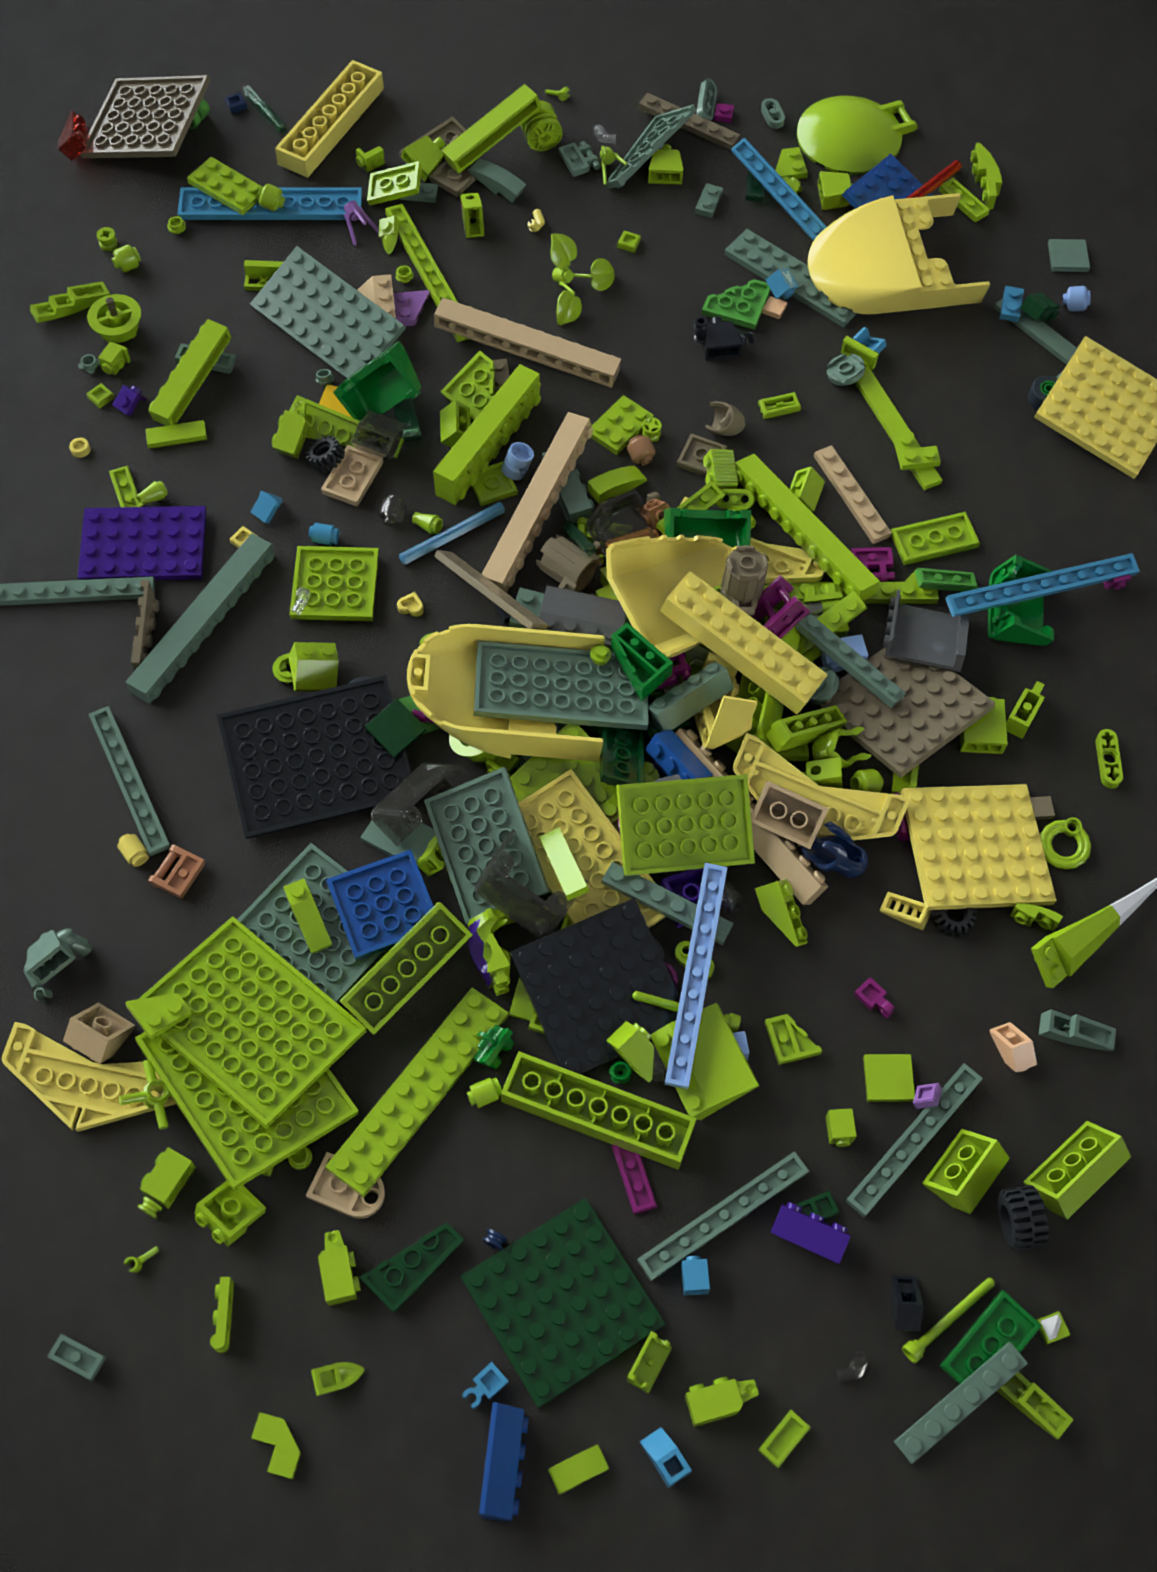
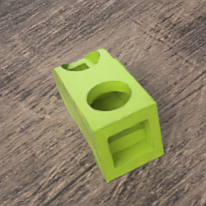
[416,836,445,877]

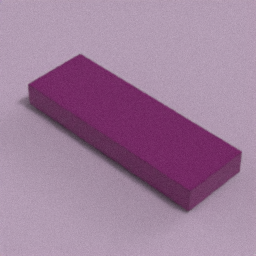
[612,1145,657,1215]

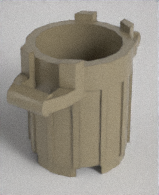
[536,535,603,592]
[720,545,768,615]

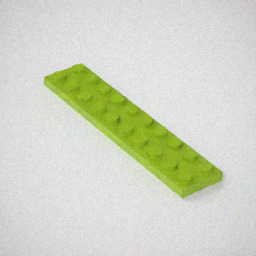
[325,987,509,1198]

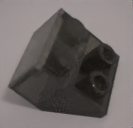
[351,411,406,461]

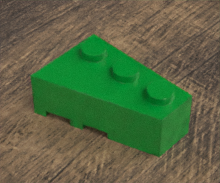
[611,622,673,701]

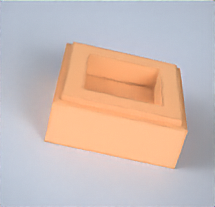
[762,296,787,319]

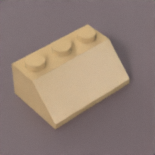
[357,274,396,319]
[751,781,829,849]

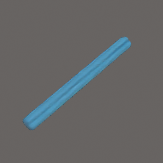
[399,502,505,565]

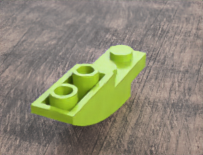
[970,143,1002,209]

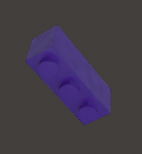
[771,1202,851,1264]

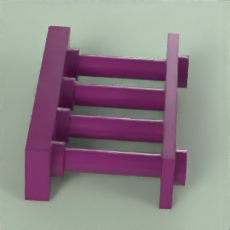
[749,575,810,639]

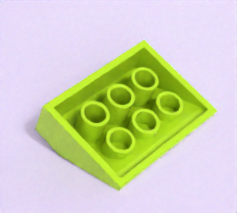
[650,1003,760,1120]

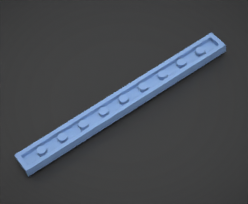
[664,863,727,1089]

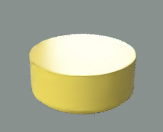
[69,438,91,458]

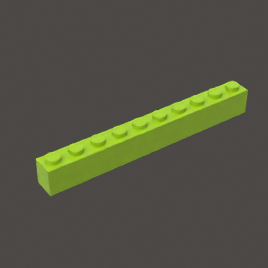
[735,454,880,601]

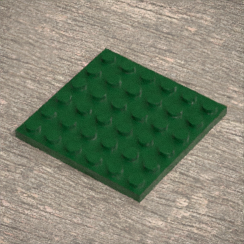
[460,1198,665,1409]

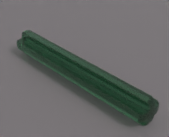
[243,85,287,133]
[563,520,596,556]

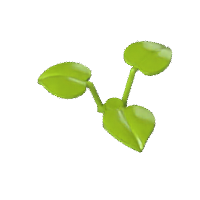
[551,234,615,325]

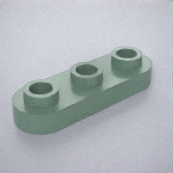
[696,78,717,121]

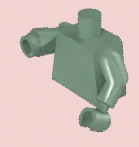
[23,928,92,1003]

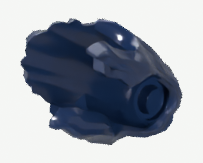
[801,821,868,878]

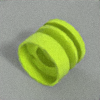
[520,100,563,151]

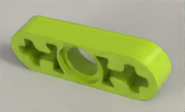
[1095,729,1123,789]

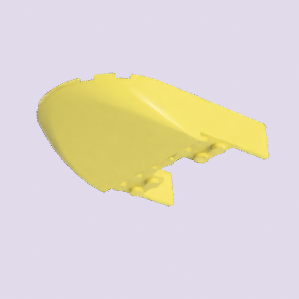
[808,193,990,314]
[407,624,605,762]

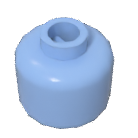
[1063,286,1090,312]

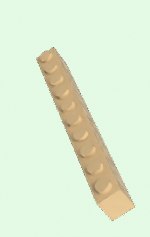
[434,298,621,388]
[482,412,593,593]
[675,728,829,905]

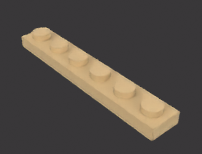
[814,445,892,544]

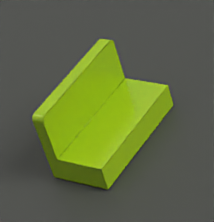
[790,467,825,512]

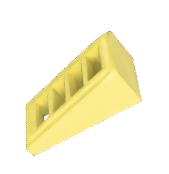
[880,892,931,930]

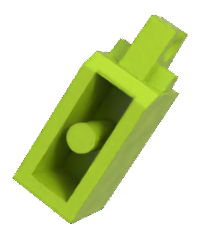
[271,399,310,459]
[1006,681,1045,739]
[318,1230,361,1306]
[685,1376,759,1427]

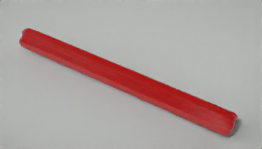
[907,160,962,198]

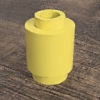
[117,834,149,867]

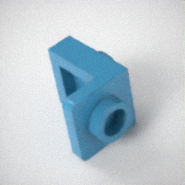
[853,327,886,354]

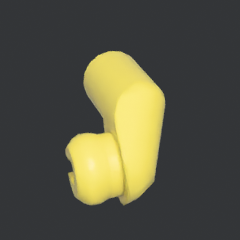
[528,209,545,232]

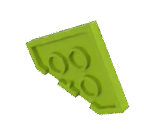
[440,351,495,421]

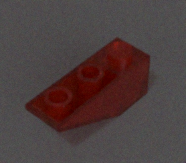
[58,110,87,161]

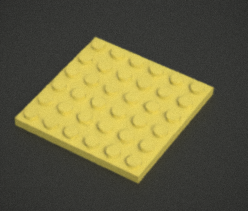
[1034,336,1157,479]
[900,784,1056,910]

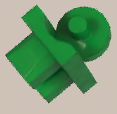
[472,1025,515,1069]

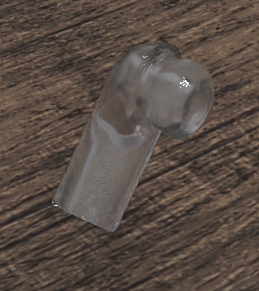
[593,125,616,144]
[291,587,311,616]

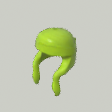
[812,727,872,768]

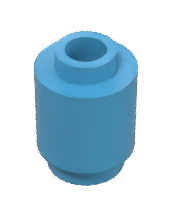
[308,522,340,546]

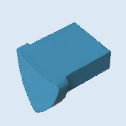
[250,491,283,524]

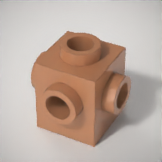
[639,499,670,530]

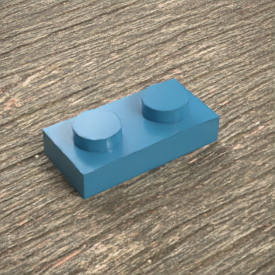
[999,286,1024,322]

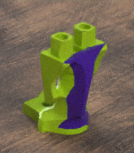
[467,904,520,996]

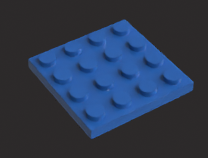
[842,154,933,209]
[326,849,433,961]

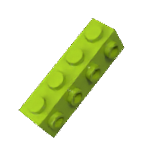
[766,705,847,752]

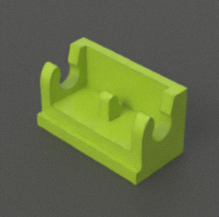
[626,1331,672,1394]

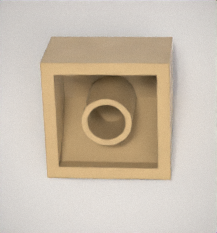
[63,1002,135,1064]

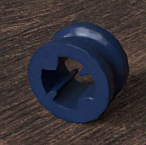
[482,1229,507,1251]

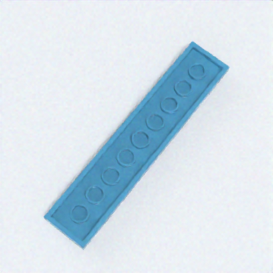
[177,187,362,220]

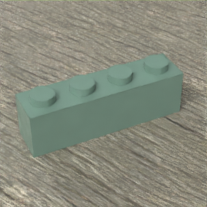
[542,452,594,526]
[648,661,734,732]

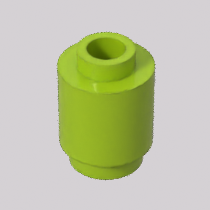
[467,1078,502,1108]

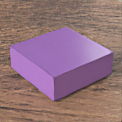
[913,1083,942,1109]

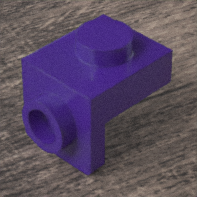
[112,385,147,416]

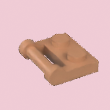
[147,844,206,899]

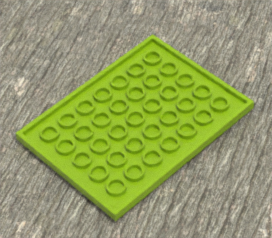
[139,916,366,1129]
[135,1032,359,1191]

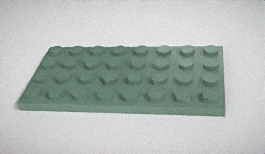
[250,246,406,379]
[473,641,648,730]

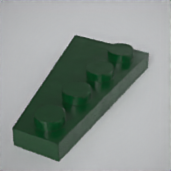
[359,1222,464,1313]

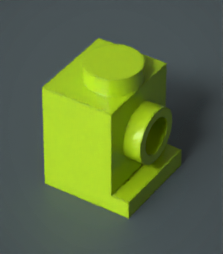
[98,341,131,375]

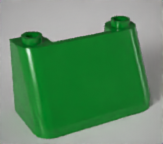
[333,341,422,427]
[664,508,751,548]
[987,555,1054,646]

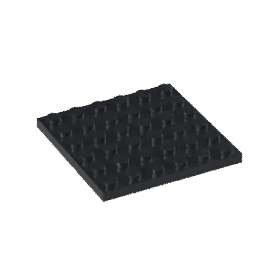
[509,898,680,1074]

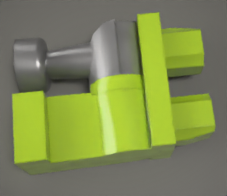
[803,583,849,638]

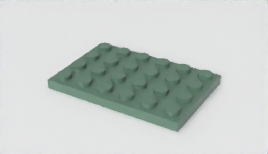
[424,767,550,924]

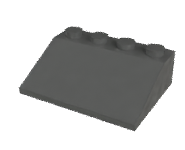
[539,586,626,652]

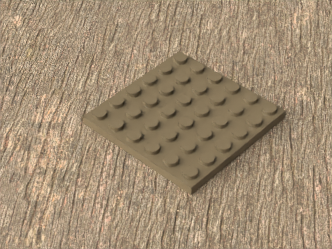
[79,75,210,159]
[813,647,995,778]

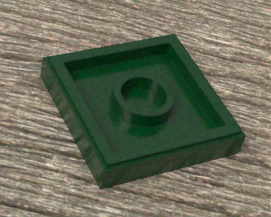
[365,698,426,759]

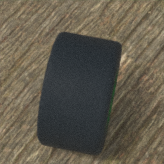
[1028,375,1058,411]

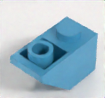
[640,1428,692,1488]

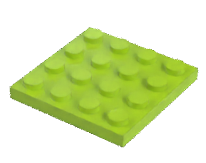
[289,546,379,621]
[510,724,617,807]

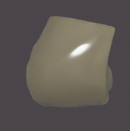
[705,401,745,436]

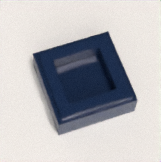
[224,92,247,114]

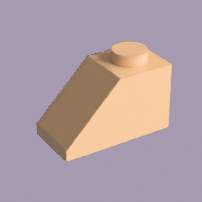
[990,1022,1037,1073]

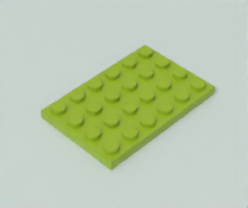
[616,774,755,876]

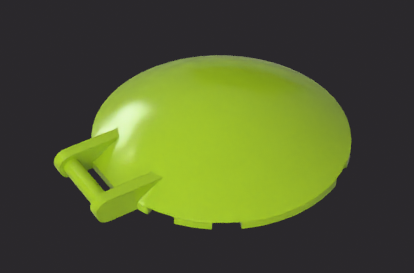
[797,96,918,175]

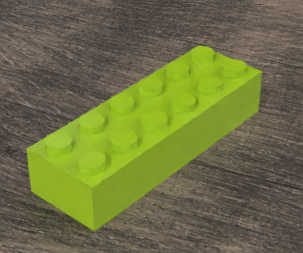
[339,902,473,1035]

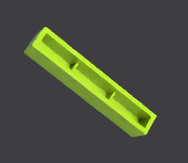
[441,84,542,174]
[148,319,232,426]

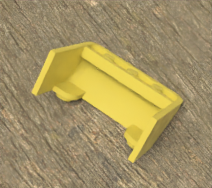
[694,652,758,749]

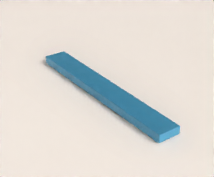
[731,137,827,241]

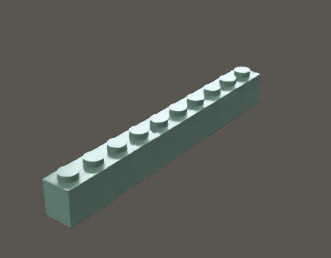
[125,533,274,704]

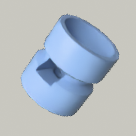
[501,442,534,480]

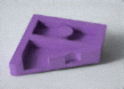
[393,290,430,326]

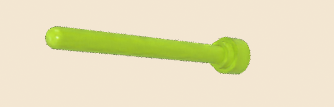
[632,991,741,1033]
[902,1278,995,1364]

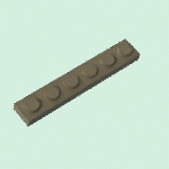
[638,93,740,151]

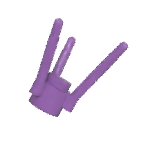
[343,201,379,246]

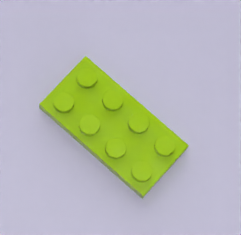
[187,157,261,215]

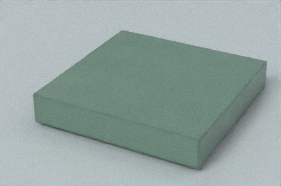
[1048,239,1090,272]

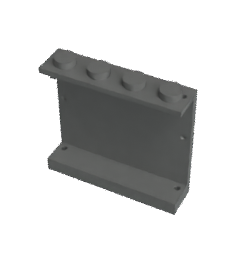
[883,590,970,672]

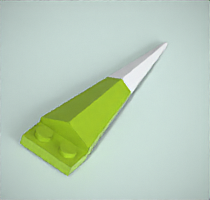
[1031,878,1157,988]

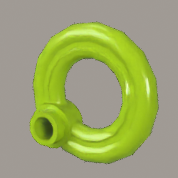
[1040,817,1091,870]

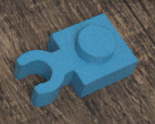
[462,1362,509,1409]

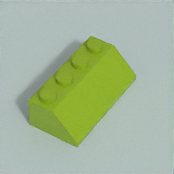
[1023,1121,1131,1219]

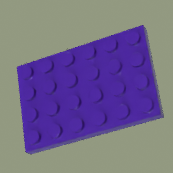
[78,506,207,580]

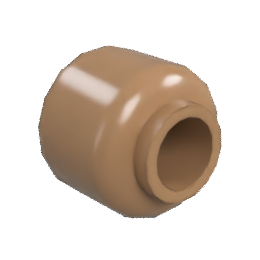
[627,435,656,466]

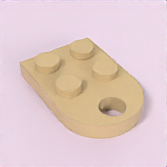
[306,1152,385,1219]

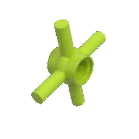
[119,1060,171,1129]

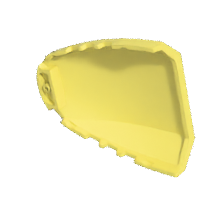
[606,535,737,658]

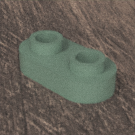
[761,98,785,129]

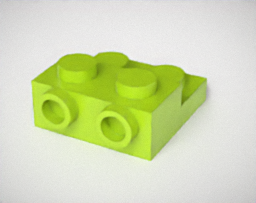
[194,1180,266,1247]

